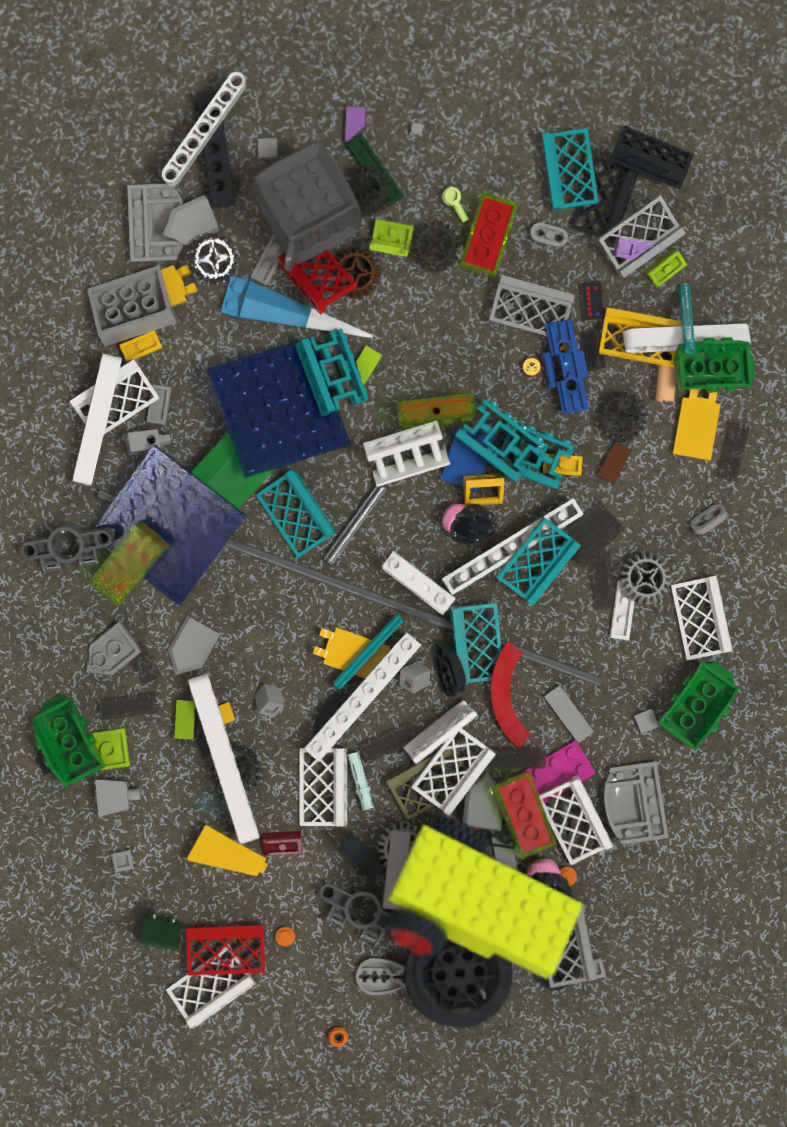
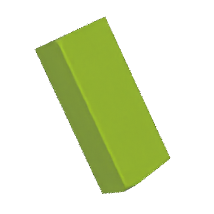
[644,247,687,288]
[174,700,196,740]

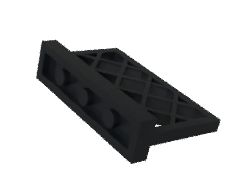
[610,125,694,189]
[570,157,639,243]

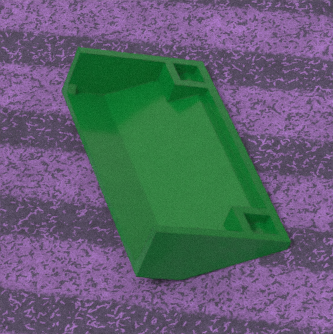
[176,404,297,529]

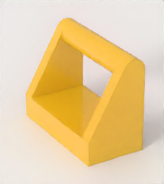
[463,473,504,506]

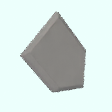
[162,195,218,245]
[168,616,220,675]
[86,622,142,675]
[463,772,504,831]

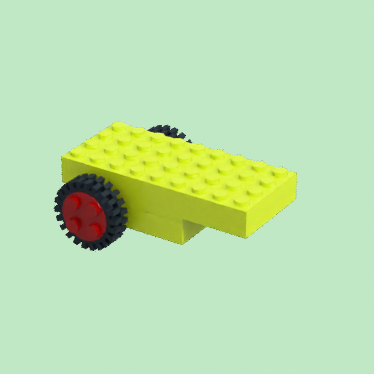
[384,816,582,979]

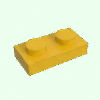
[120,330,162,363]
[543,454,583,476]

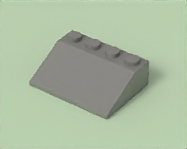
[87,265,177,346]

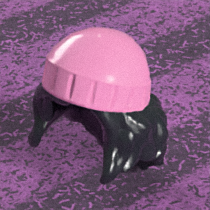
[442,504,497,548]
[527,858,572,898]

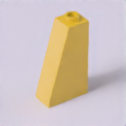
[187,824,268,876]

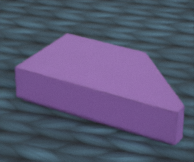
[345,106,365,142]
[614,237,653,260]

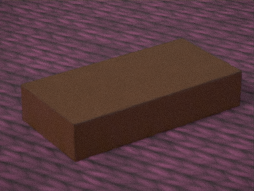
[597,441,632,484]

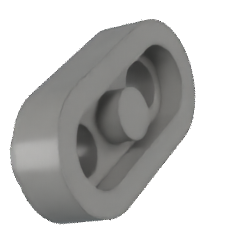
[530,223,568,248]
[501,291,528,324]
[691,504,727,534]

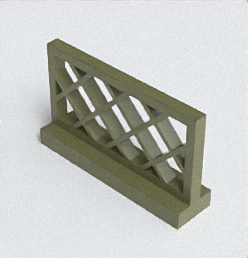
[385,742,467,820]

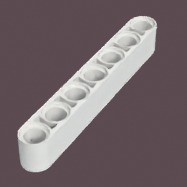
[162,72,246,186]
[623,324,751,353]
[72,353,122,486]

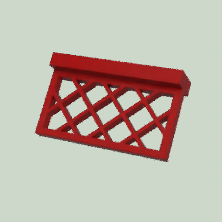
[277,249,357,315]
[186,926,266,976]

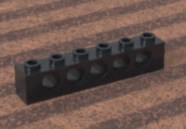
[193,90,236,209]

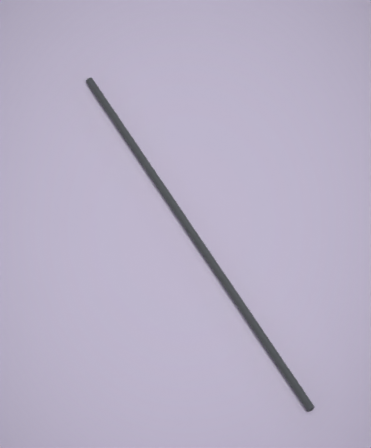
[97,490,602,687]

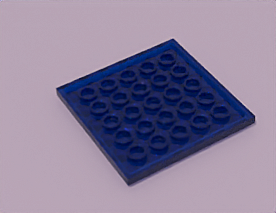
[207,338,351,478]
[94,445,247,606]

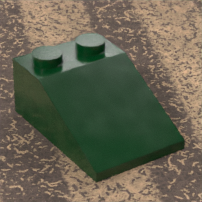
[139,913,182,952]

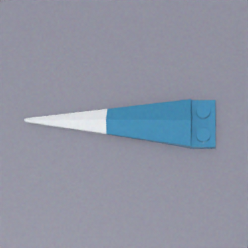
[220,276,373,338]

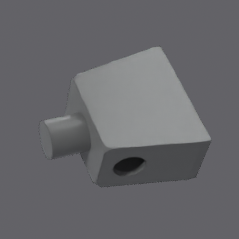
[125,429,171,456]
[95,779,141,817]

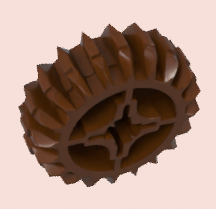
[330,247,381,299]

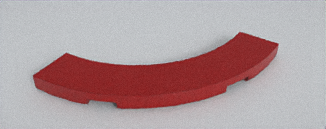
[490,641,531,749]

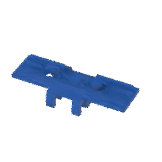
[541,319,589,414]

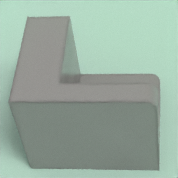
[399,662,430,693]
[255,684,285,717]

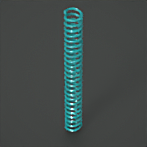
[679,283,696,354]

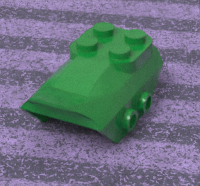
[674,337,755,393]
[658,661,739,750]
[32,694,105,787]

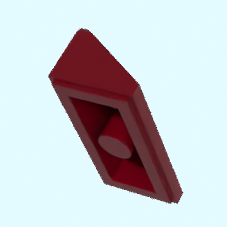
[263,830,302,856]

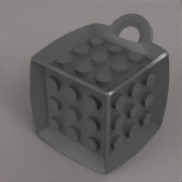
[254,143,361,271]

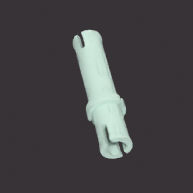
[347,752,374,811]

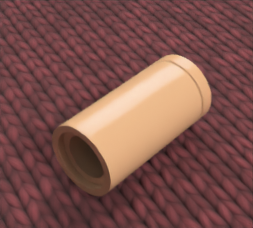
[655,365,676,402]

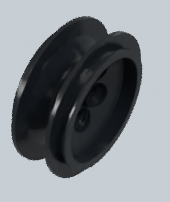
[404,938,513,1028]

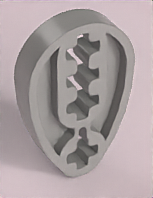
[356,957,405,995]

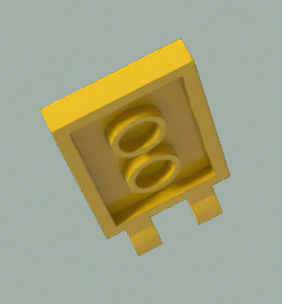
[161,265,198,306]
[672,390,721,461]
[313,627,390,678]

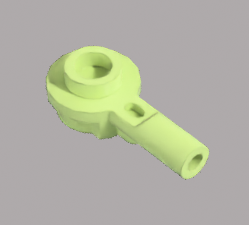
[442,187,469,223]

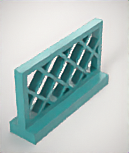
[542,128,599,211]
[256,469,337,558]
[496,516,581,605]
[450,602,502,685]

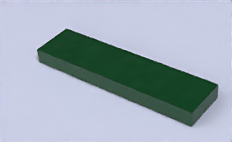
[346,134,404,207]

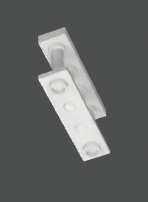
[363,421,450,487]
[382,551,455,616]

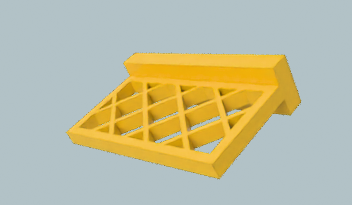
[598,307,682,368]

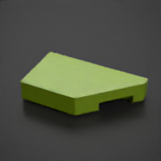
[356,346,382,386]

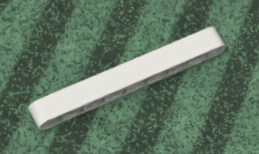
[188,674,259,844]

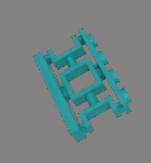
[295,328,368,416]
[456,399,545,484]
[485,419,575,491]

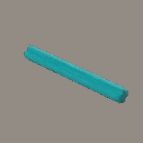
[333,614,403,690]

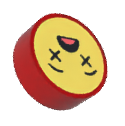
[522,357,541,377]

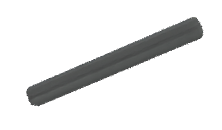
[324,485,386,565]

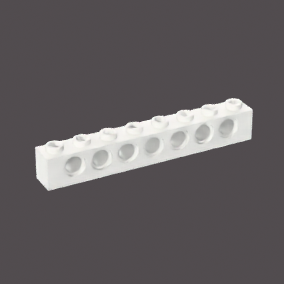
[442,498,584,596]
[304,632,421,762]

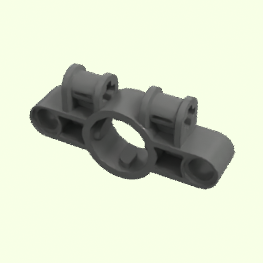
[20,523,115,574]
[320,883,391,948]

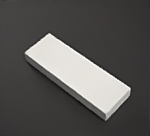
[610,581,635,640]

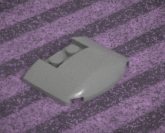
[127,184,184,262]
[604,762,669,845]

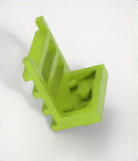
[369,218,414,257]

